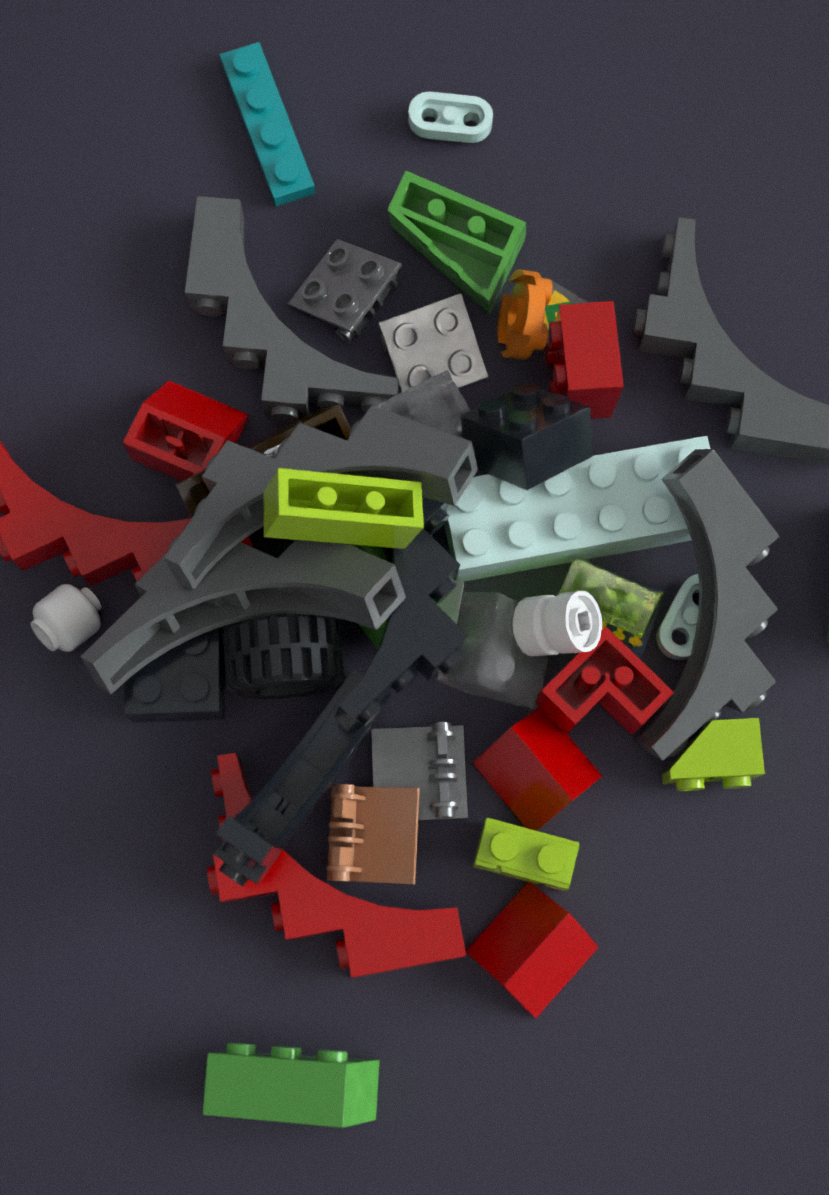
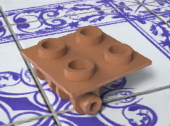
[326,784,420,884]

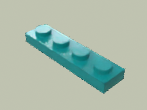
[220,42,315,207]

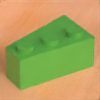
[387,171,526,315]
[203,1042,379,1128]

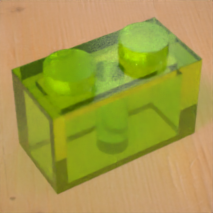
[558,557,664,638]

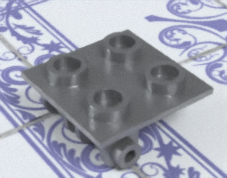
[288,239,402,342]
[379,293,488,407]
[371,722,468,820]

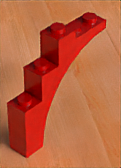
[0,440,253,587]
[207,753,466,978]

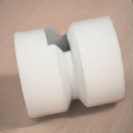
[513,591,602,656]

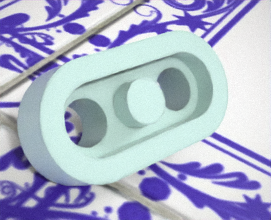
[408,92,493,143]
[656,574,699,660]

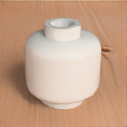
[30,584,102,652]

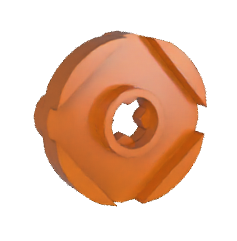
[497,269,553,361]

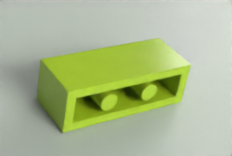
[263,468,424,549]

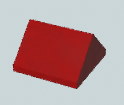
[472,708,602,831]
[465,882,599,1019]

